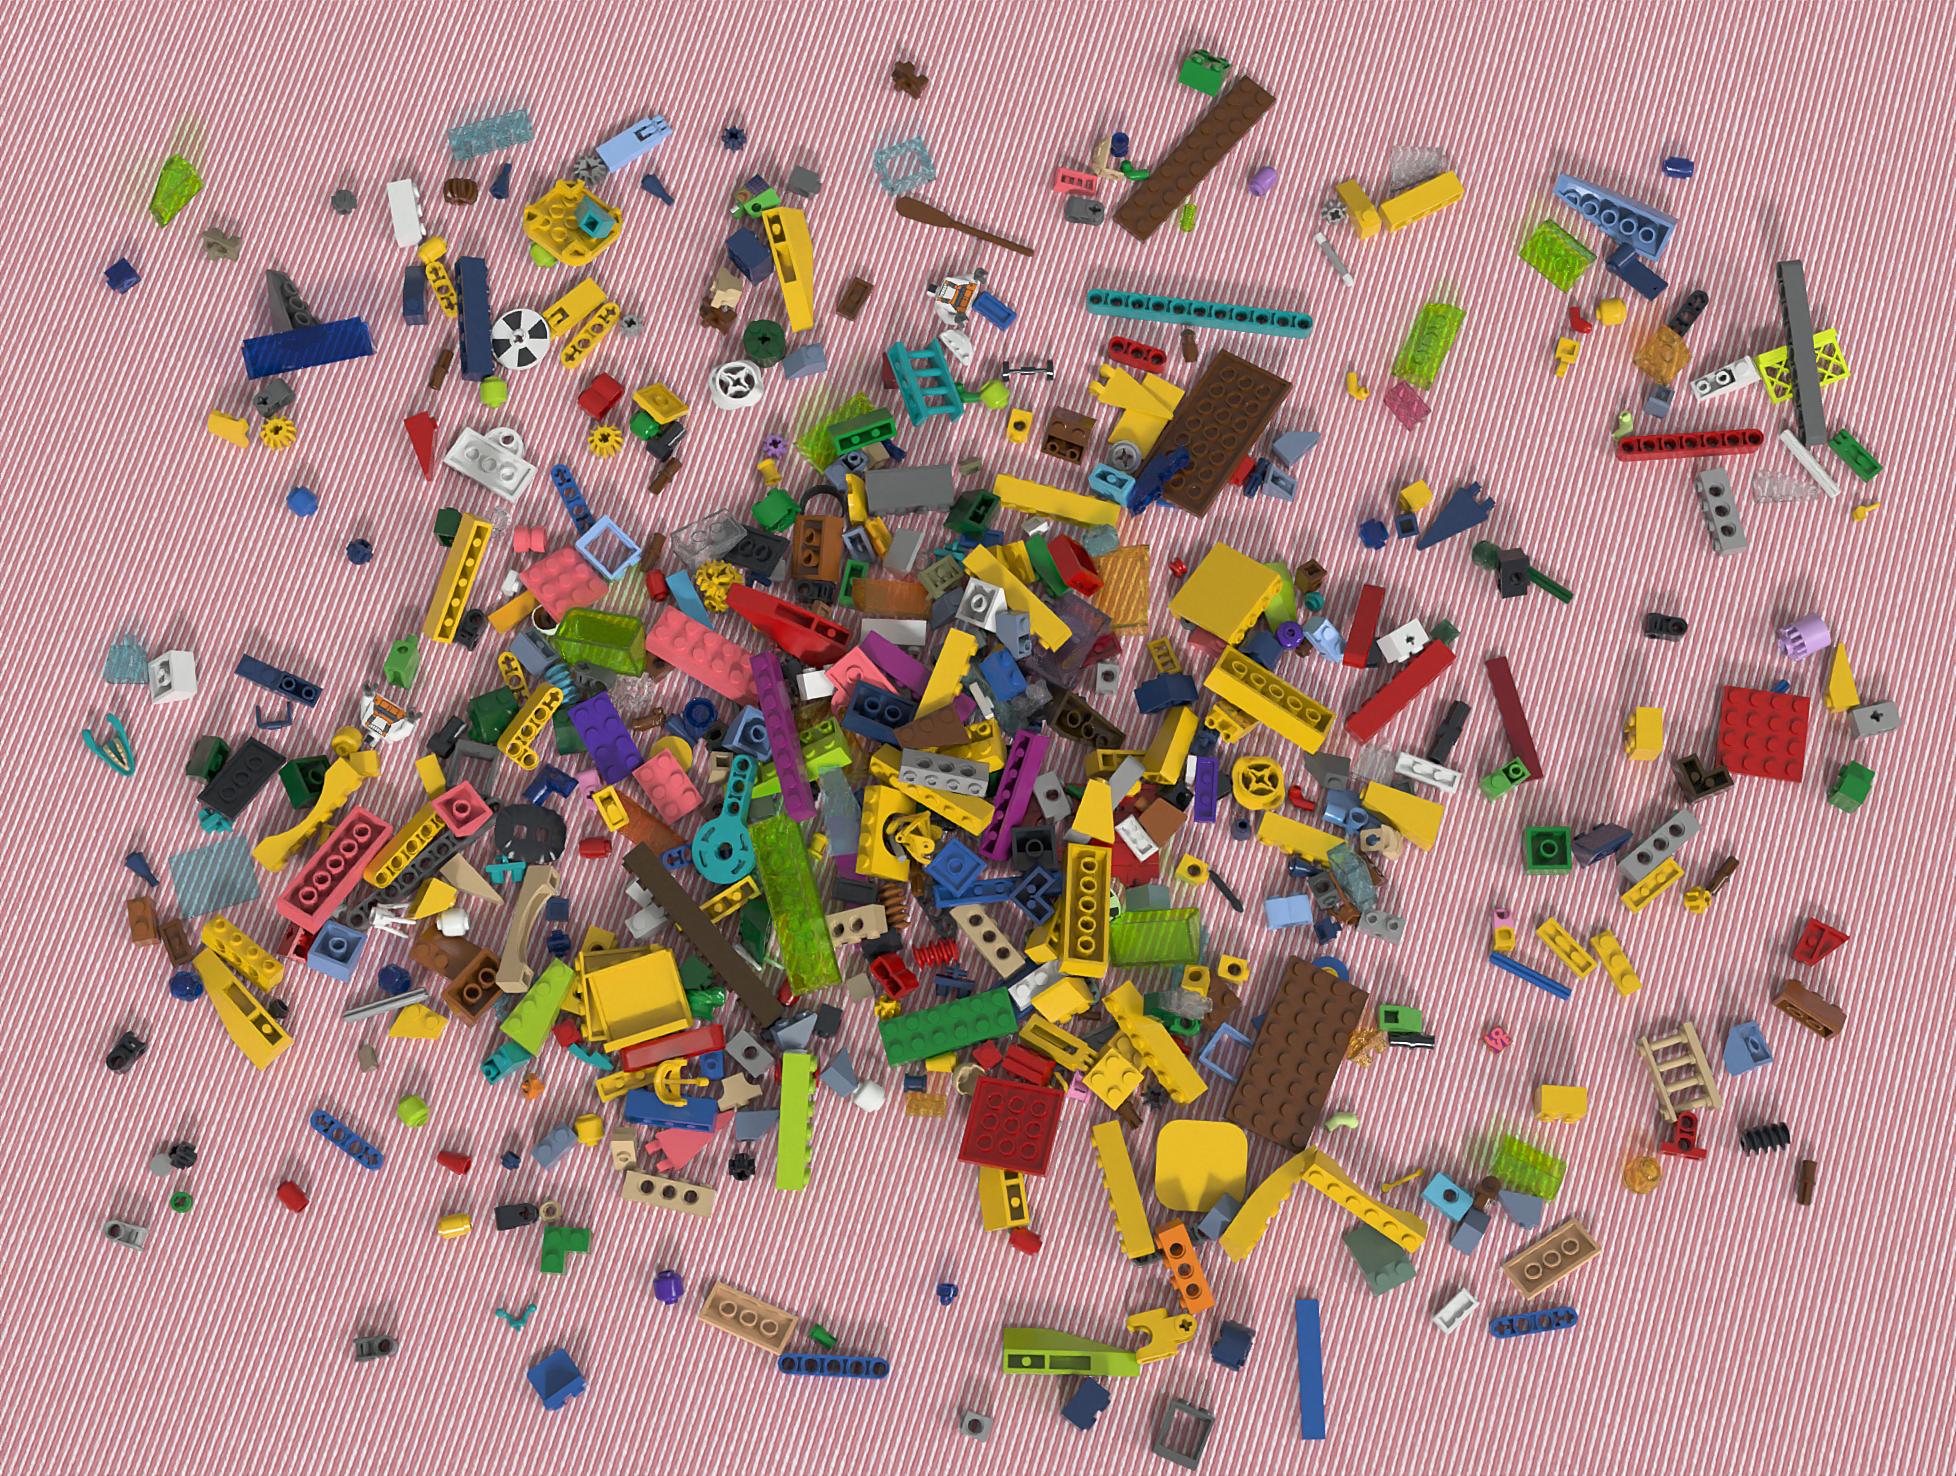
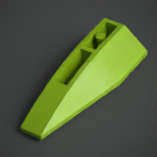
[723,716,852,799]
[1003,1328,1140,1377]

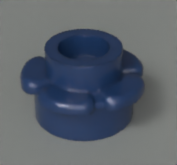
[500,1150,522,1171]

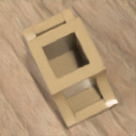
[709,266,743,308]
[717,1072,764,1112]
[611,1127,638,1170]

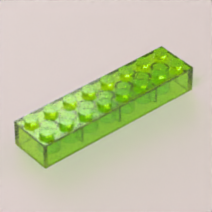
[747,813,843,996]

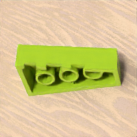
[500,957,577,1059]

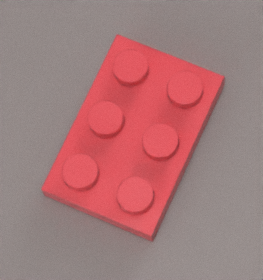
[632,748,705,826]

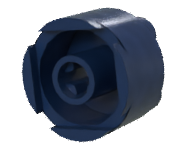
[1236,629,1285,672]
[1210,1320,1256,1373]

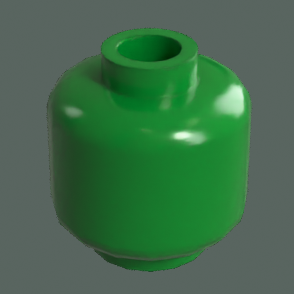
[629,410,661,441]

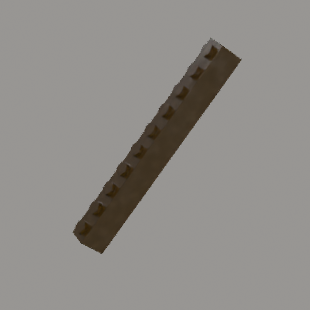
[621,841,786,1028]

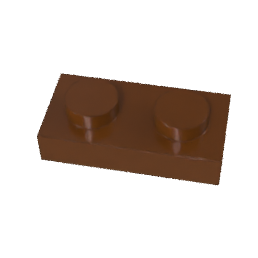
[836,276,874,323]
[158,918,195,968]

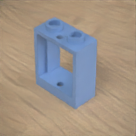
[1197,1022,1254,1087]

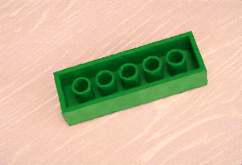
[878,986,1019,1069]

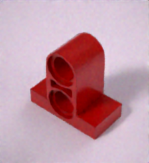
[1657,1111,1707,1161]

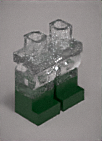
[1143,987,1213,1026]

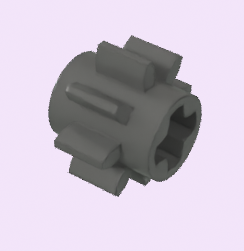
[331,190,357,215]

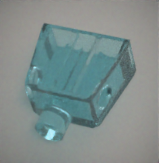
[103,634,149,684]

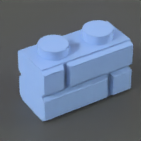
[1302,615,1347,663]

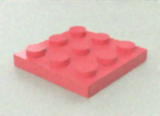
[519,544,609,624]

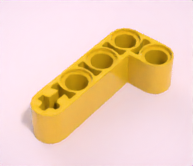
[497,682,563,770]

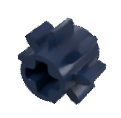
[721,126,747,153]
[346,539,374,565]

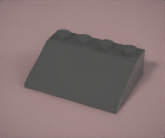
[865,464,954,518]

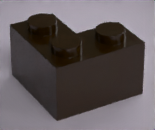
[1671,753,1734,806]

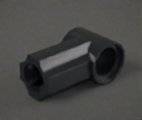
[645,420,687,463]
[426,715,469,760]

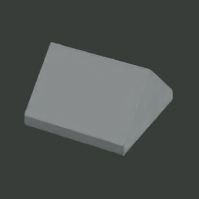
[882,528,925,581]

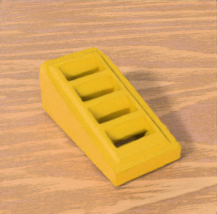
[1147,636,1182,674]

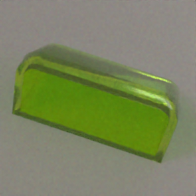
[552,607,646,678]
[1108,907,1201,970]

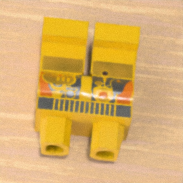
[1205,698,1260,744]

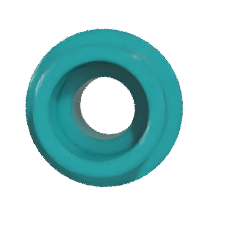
[1305,592,1325,613]

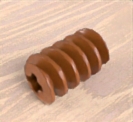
[878,884,912,931]

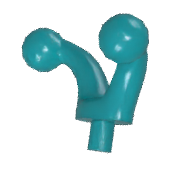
[495,1304,537,1332]

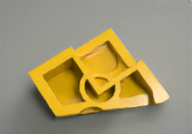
[208,409,249,449]
[846,474,868,527]

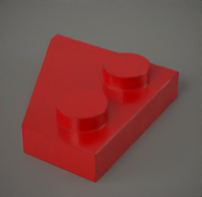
[1791,917,1850,967]

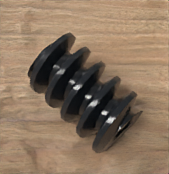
[1739,1122,1790,1157]

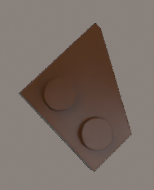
[1354,849,1388,886]

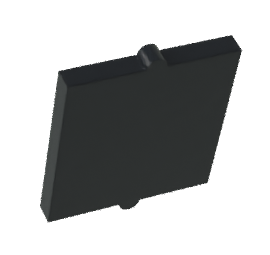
[860,925,904,965]

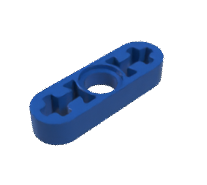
[658,839,704,870]

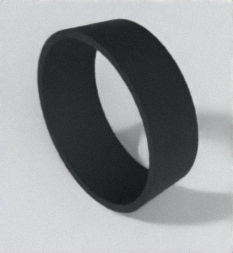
[799,485,846,518]

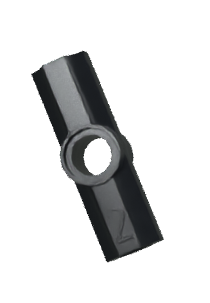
[1426,700,1471,765]

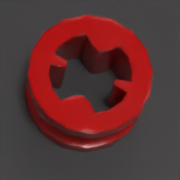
[1168,557,1188,578]

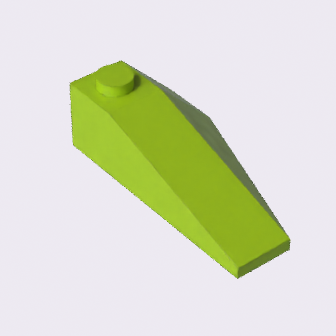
[1261,562,1297,652]

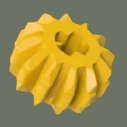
[260,414,297,451]
[587,422,624,459]

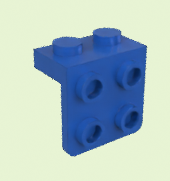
[527,1348,588,1412]

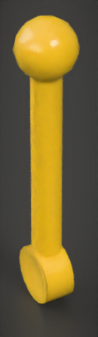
[1381,1168,1425,1193]

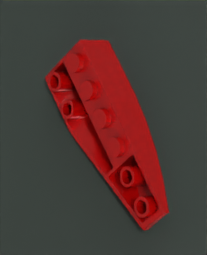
[724,582,855,670]

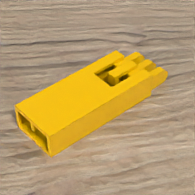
[541,276,607,342]
[1018,1013,1100,1073]

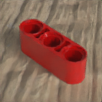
[1107,336,1167,374]

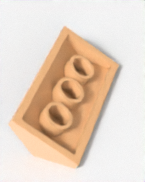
[1501,1217,1603,1301]
[697,1281,799,1356]

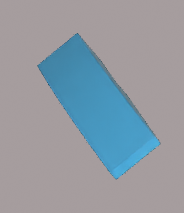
[665,569,715,631]

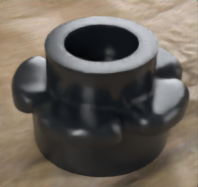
[268,999,289,1019]

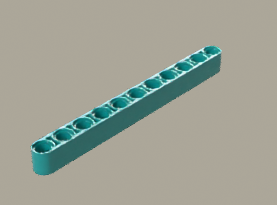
[1086,289,1313,339]

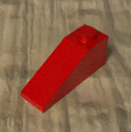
[403,411,438,482]

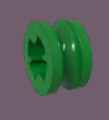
[170,1192,193,1213]

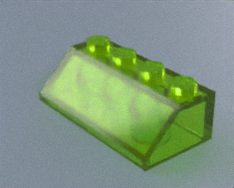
[1391,303,1467,391]
[792,390,876,475]

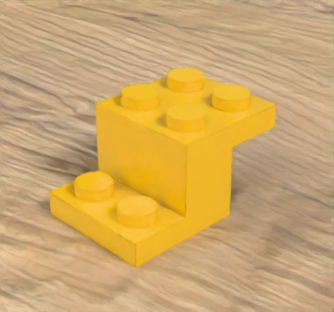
[1081,1028,1147,1111]

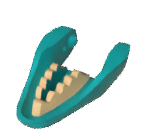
[82,713,135,777]

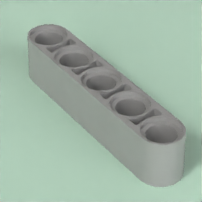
[1063,755,1147,845]

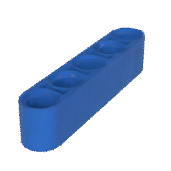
[778,1353,890,1380]

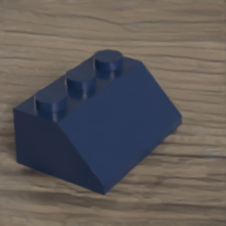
[840,680,919,751]

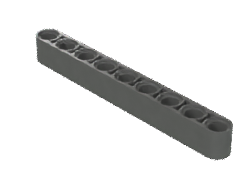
[1776,259,1827,447]
[346,797,505,933]

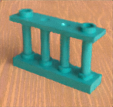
[886,338,965,427]

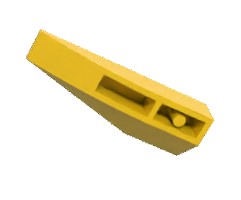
[761,206,813,333]
[879,718,1007,790]
[192,947,295,1071]
[1219,1145,1317,1264]
[978,1166,1030,1232]

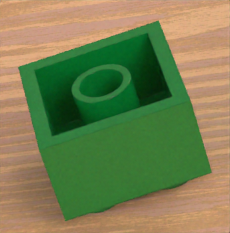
[1522,826,1572,875]

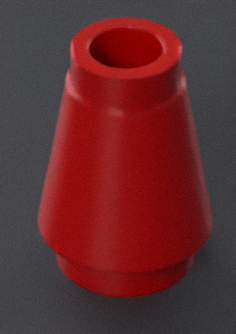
[437,1150,472,1175]

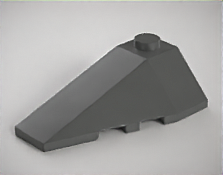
[266,269,326,351]

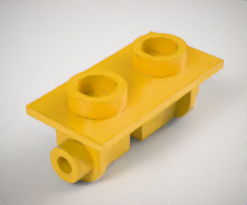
[863,516,894,562]

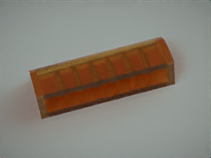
[852,578,933,619]
[596,789,688,864]

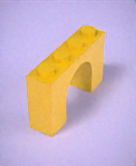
[855,785,917,882]

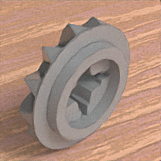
[573,154,606,186]
[1108,440,1142,474]

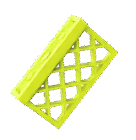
[1753,327,1851,405]

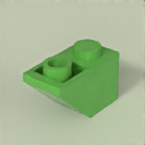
[1478,757,1531,803]
[1377,1005,1422,1033]

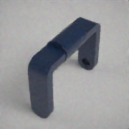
[745,572,772,588]
[256,701,293,730]

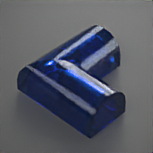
[521,763,579,806]

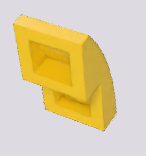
[414,753,446,801]

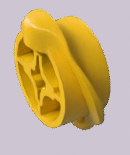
[1232,756,1285,810]

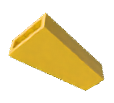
[1141,705,1200,785]
[1359,780,1445,852]

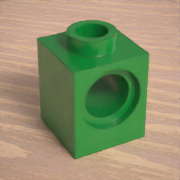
[1165,1010,1201,1038]

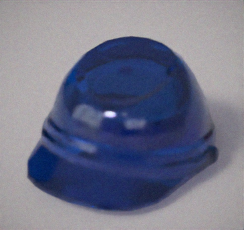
[682,697,719,738]

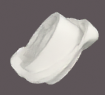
[709,360,764,410]

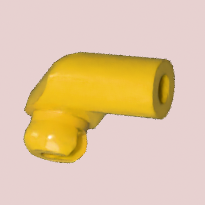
[1346,372,1369,400]

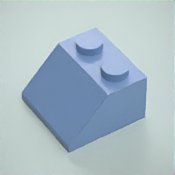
[307,919,368,983]

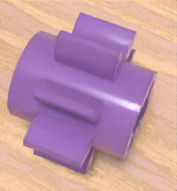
[762,433,789,460]

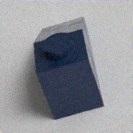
[403,265,428,326]

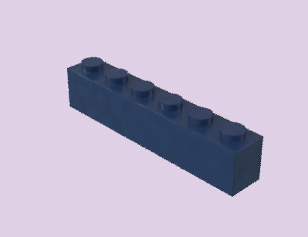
[454,256,495,382]

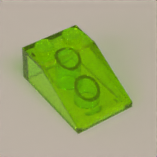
[149,153,205,229]

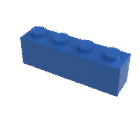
[624,1088,719,1133]

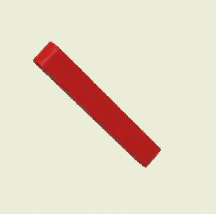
[1615,428,1764,462]

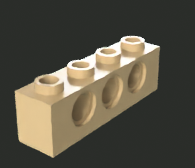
[950,903,1026,984]
[797,904,888,953]
[621,1168,717,1219]

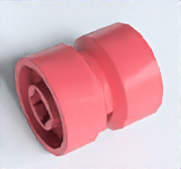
[513,525,547,553]

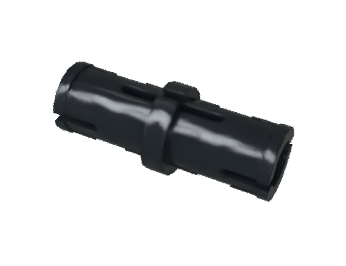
[1389,1032,1435,1050]

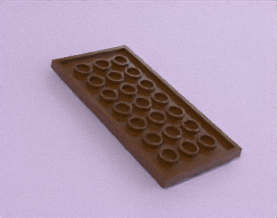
[1132,349,1293,520]
[1222,955,1370,1154]

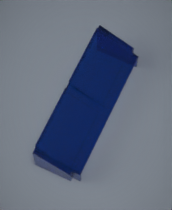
[241,316,377,380]

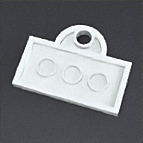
[443,427,538,505]

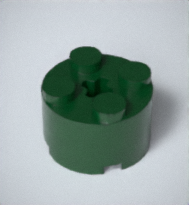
[743,319,787,368]

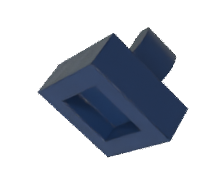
[1313,917,1342,946]

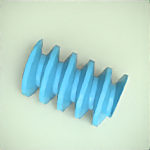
[544,663,582,707]

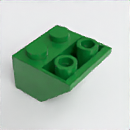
[1178,49,1233,97]

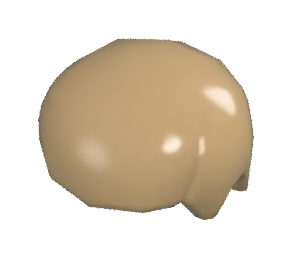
[952,1062,987,1096]

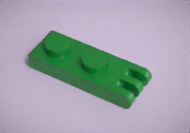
[1827,429,1883,484]

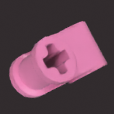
[575,766,602,811]
[1066,1063,1095,1105]

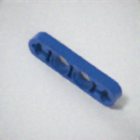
[551,464,596,537]
[310,1110,385,1171]
[1489,1307,1578,1339]

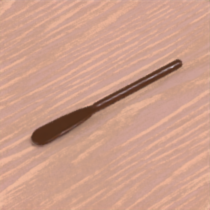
[896,196,1034,257]

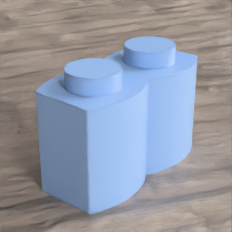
[1263,892,1313,930]

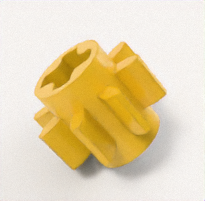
[703,591,729,613]
[1684,886,1711,914]
[874,994,901,1021]

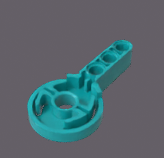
[692,755,758,884]

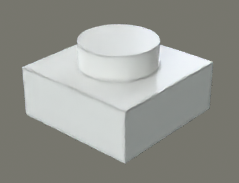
[1020,514,1049,538]
[502,569,522,598]

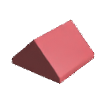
[430,780,493,837]

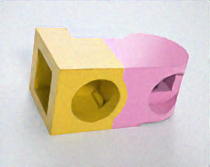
[1491,909,1516,952]

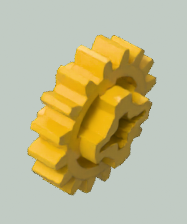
[695,559,743,599]

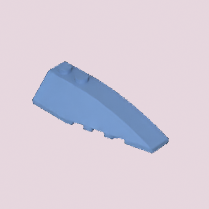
[1553,173,1679,262]

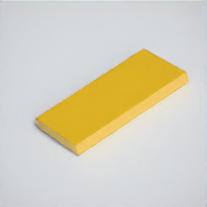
[1108,372,1185,462]

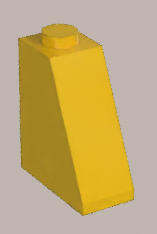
[1072,777,1115,844]

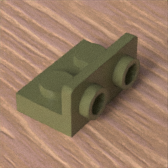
[917,554,965,601]

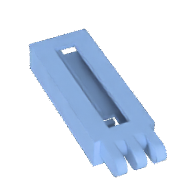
[596,115,673,174]

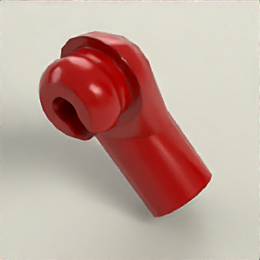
[1569,307,1593,334]
[1288,784,1316,812]

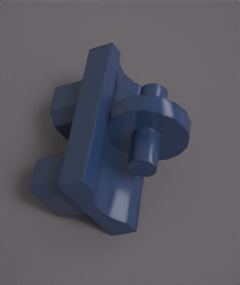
[1188,717,1221,757]
[934,962,976,999]

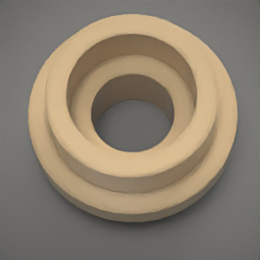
[539,1200,562,1223]

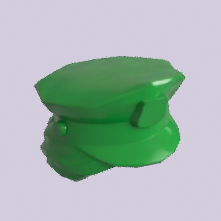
[685,986,726,1022]

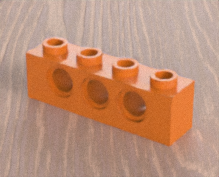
[1153,1217,1216,1315]

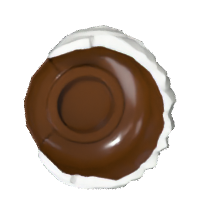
[531,604,564,635]

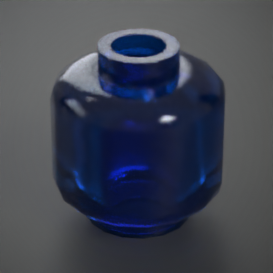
[1358,518,1389,551]
[378,963,411,995]
[169,971,204,1002]

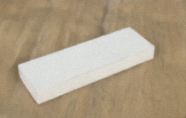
[1393,751,1462,795]

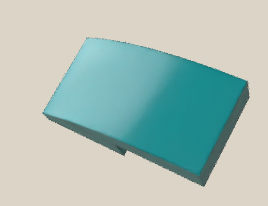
[568,1043,614,1072]

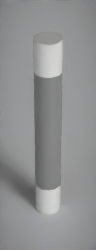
[1315,232,1355,287]

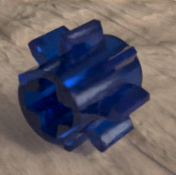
[547,929,571,957]

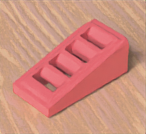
[1052,167,1098,196]

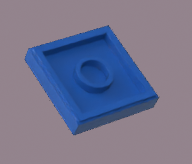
[925,836,987,899]

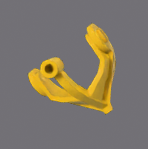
[886,810,933,859]
[895,824,942,865]
[653,1058,709,1107]

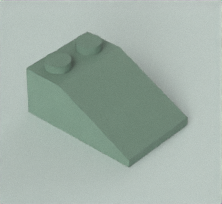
[1342,1224,1417,1298]

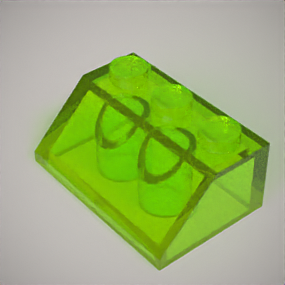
[1518,218,1598,294]
[1488,1134,1568,1204]

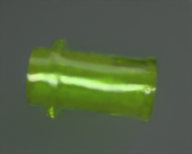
[1179,204,1198,232]

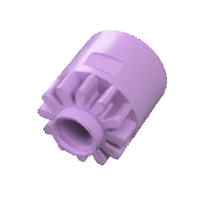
[1777,612,1831,662]

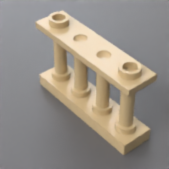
[1636,1021,1724,1125]

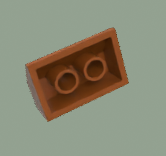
[790,515,844,582]
[408,923,483,982]
[440,947,505,1029]
[1771,978,1847,1041]

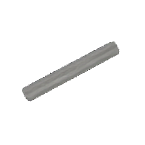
[343,987,428,1023]

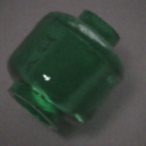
[1471,540,1502,571]

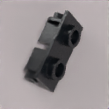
[780,655,803,698]

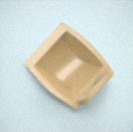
[1092,136,1124,181]
[1360,824,1403,861]

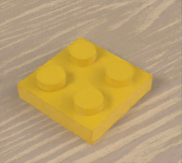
[632,382,690,425]

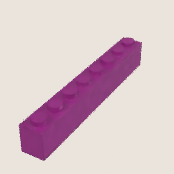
[749,650,818,823]

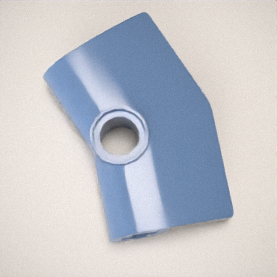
[1321,788,1385,846]

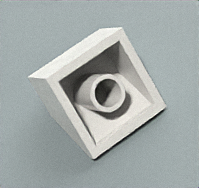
[955,577,1008,633]
[148,650,198,704]

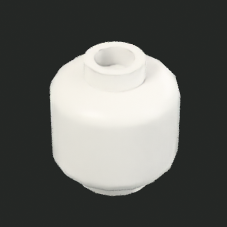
[437,908,470,937]
[852,1079,886,1112]

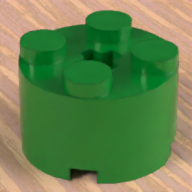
[751,488,802,534]

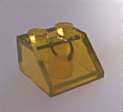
[1633,323,1692,387]

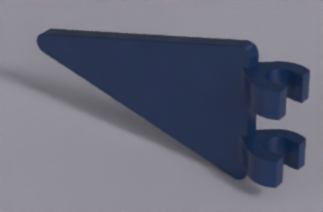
[1417,481,1496,551]

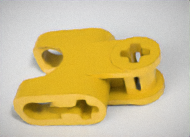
[1125,1308,1197,1364]

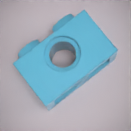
[1088,462,1139,508]
[1420,1172,1474,1224]

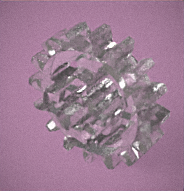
[607,665,654,713]

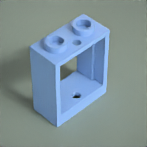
[575,514,642,583]

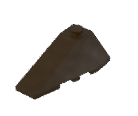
[1044,689,1126,750]

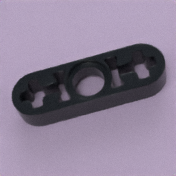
[1665,290,1709,343]
[914,882,957,940]

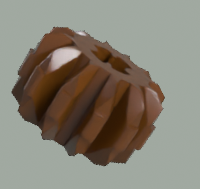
[443,177,478,206]

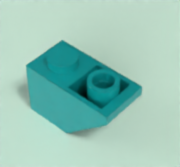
[574,196,616,238]
[480,1041,532,1085]

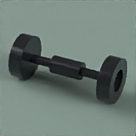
[1003,360,1054,382]

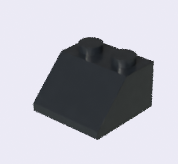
[1011,825,1058,875]

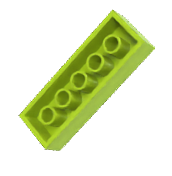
[776,1049,818,1191]

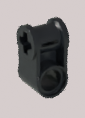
[794,579,836,607]
[452,608,488,652]
[1644,613,1688,642]
[106,1031,149,1075]
[494,1203,540,1231]

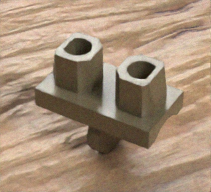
[201,228,241,262]

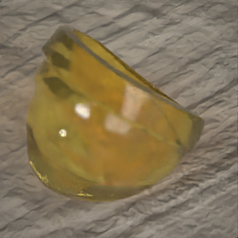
[1622,1156,1663,1194]

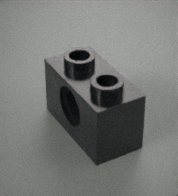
[1496,547,1530,599]

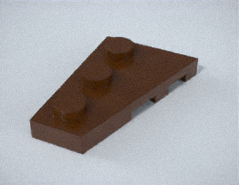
[893,702,972,751]

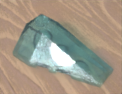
[960,657,1030,738]
[818,765,862,857]

